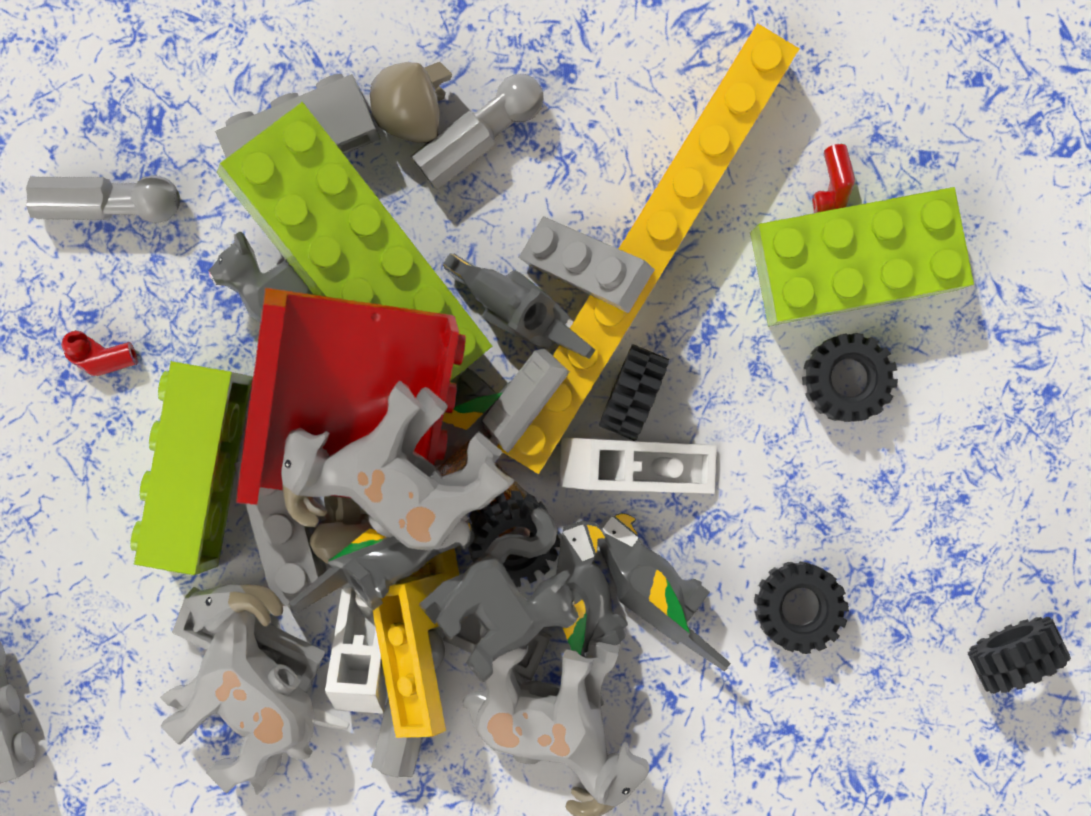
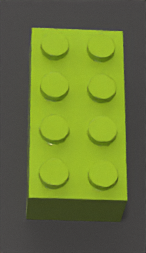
[750,187,974,327]
[130,361,253,576]

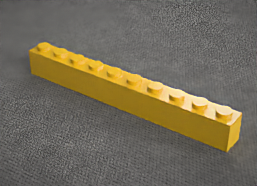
[497,23,800,474]

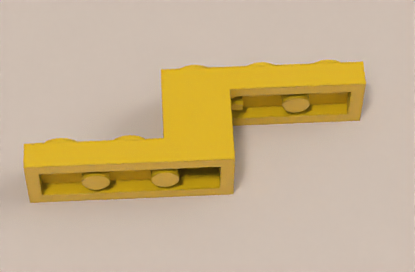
[373,472,466,738]

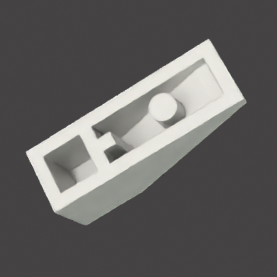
[559,438,717,494]
[325,587,387,714]

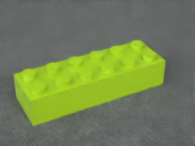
[216,101,493,381]

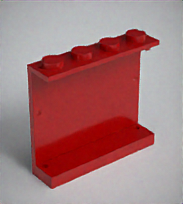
[236,288,466,505]

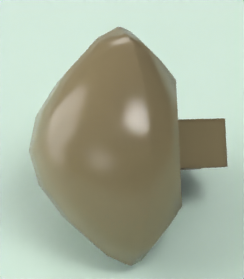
[370,62,452,143]
[309,496,372,564]

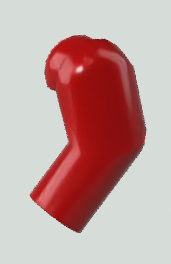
[812,144,855,213]
[61,330,138,376]

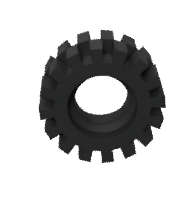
[802,333,898,422]
[599,344,669,441]
[468,490,560,587]
[754,561,849,654]
[968,617,1071,694]

